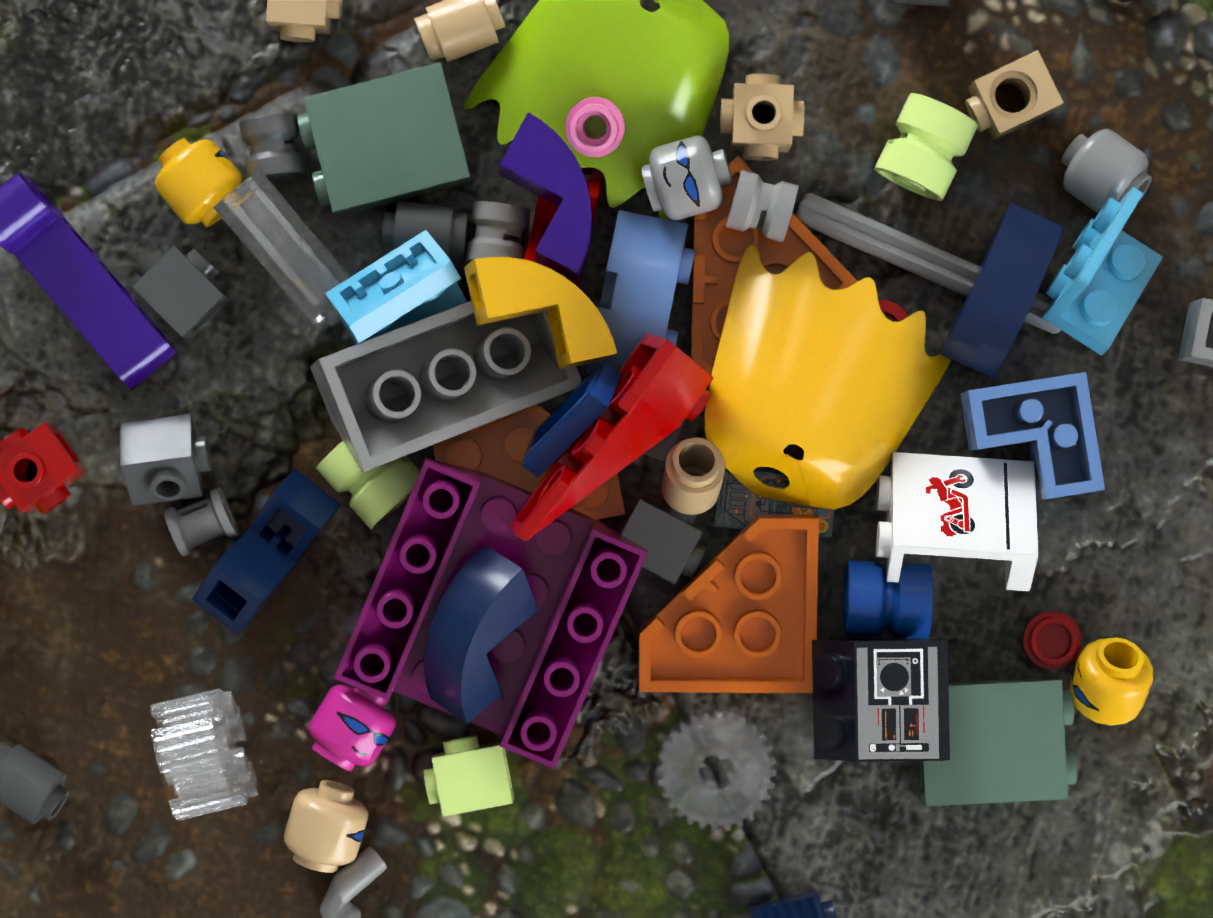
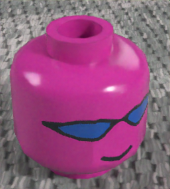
[308,684,396,772]

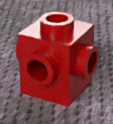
[0,422,89,515]

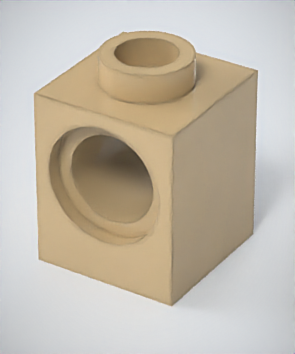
[965,50,1064,141]

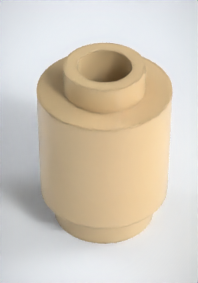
[414,0,505,62]
[661,438,725,515]

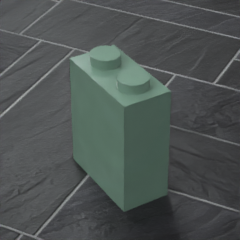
[297,62,473,218]
[918,677,1077,806]

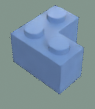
[960,372,1105,500]

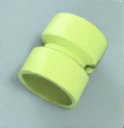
[874,93,979,201]
[316,441,420,530]

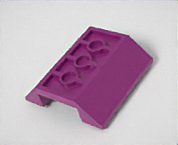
[334,458,648,769]

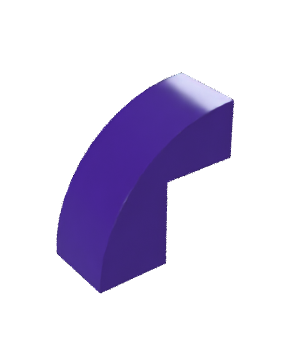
[500,112,592,282]

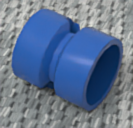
[843,560,933,639]

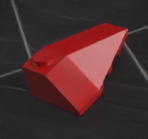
[508,333,713,542]

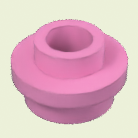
[565,97,625,157]

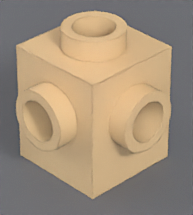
[720,74,804,161]

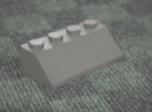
[310,301,582,473]

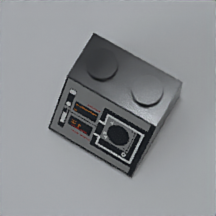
[812,638,950,762]

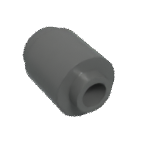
[382,201,468,260]
[0,741,70,824]

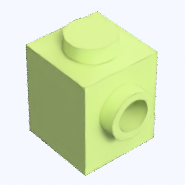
[424,735,514,817]

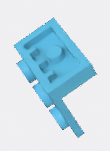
[1042,187,1163,356]
[325,230,467,345]

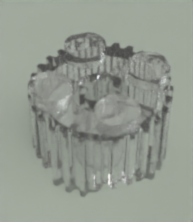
[150,688,259,821]
[656,708,777,831]

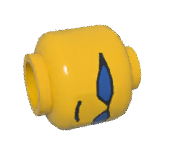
[155,138,243,227]
[1069,637,1153,726]

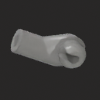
[320,847,387,918]

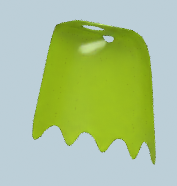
[463,0,729,220]

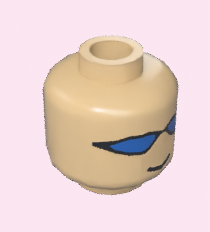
[284,780,368,873]

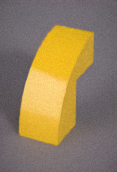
[464,257,618,370]

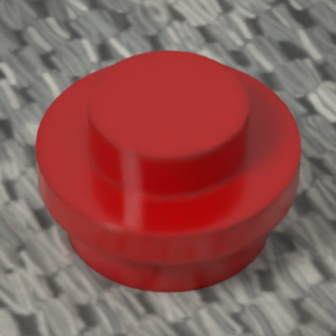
[1022,611,1082,670]

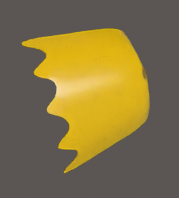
[705,244,951,510]

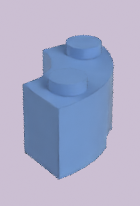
[586,210,695,374]

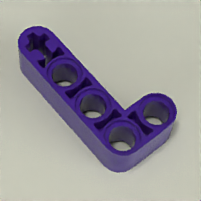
[0,172,177,390]

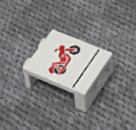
[876,452,1039,591]

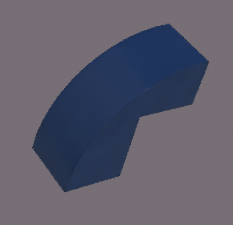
[941,202,1064,378]
[192,469,342,635]
[424,545,538,724]

